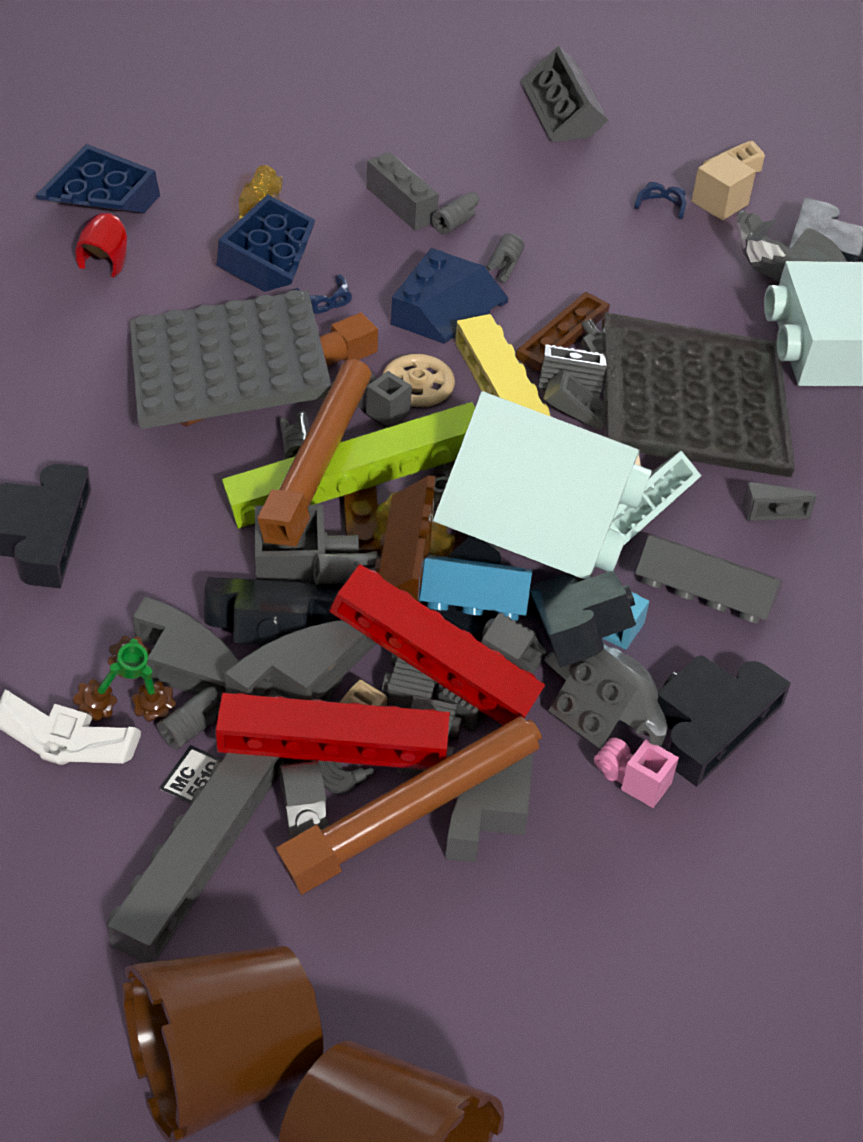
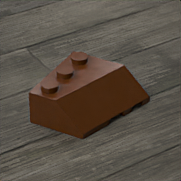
[375,475,436,603]

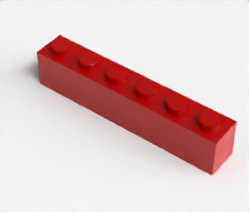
[329,564,545,725]
[216,693,450,770]

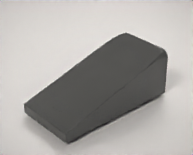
[742,482,817,521]

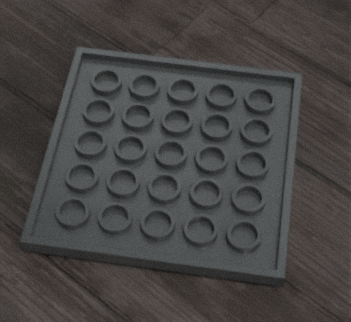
[130,290,331,429]

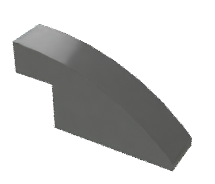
[133,597,239,703]
[225,620,377,700]
[445,721,536,863]

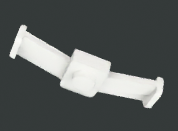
[0,689,141,765]

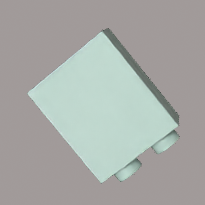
[764,261,863,386]
[433,391,652,580]

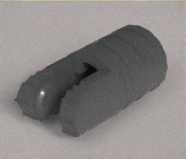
[432,192,479,235]
[485,233,525,283]
[280,410,310,460]
[313,553,379,585]
[157,687,220,750]

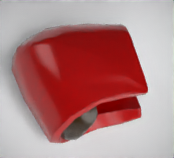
[75,213,127,278]

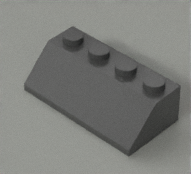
[521,45,609,142]
[635,535,784,624]

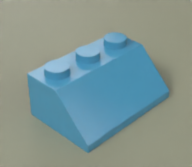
[419,555,532,620]

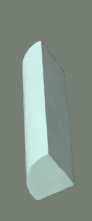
[610,451,701,545]

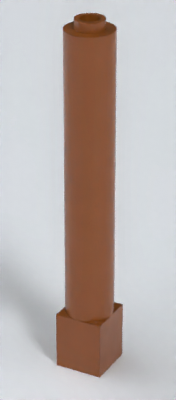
[177,312,378,427]
[257,359,372,547]
[276,716,542,895]

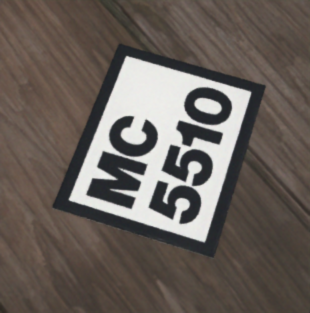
[159,745,220,804]

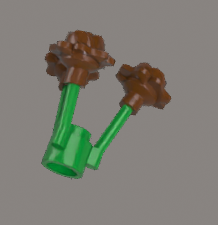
[73,635,176,722]

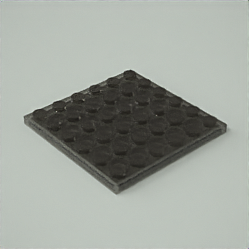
[602,312,795,477]

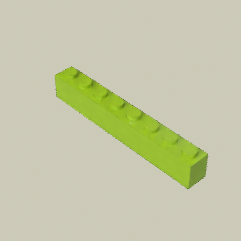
[222,402,475,528]

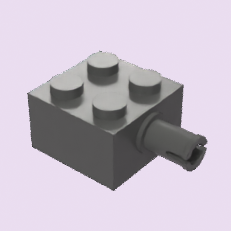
[255,505,359,583]

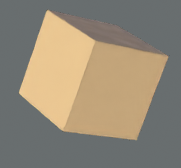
[691,152,756,221]

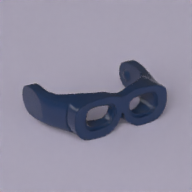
[634,182,687,219]
[293,274,352,314]

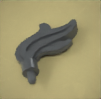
[318,761,374,795]

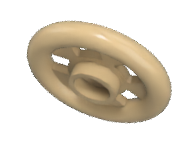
[382,354,455,407]

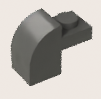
[278,760,328,840]

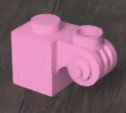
[594,738,679,808]

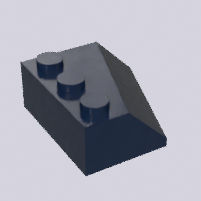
[36,144,160,213]
[216,194,315,292]
[391,248,508,344]

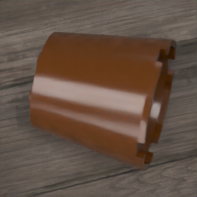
[122,945,324,1142]
[279,1040,504,1142]

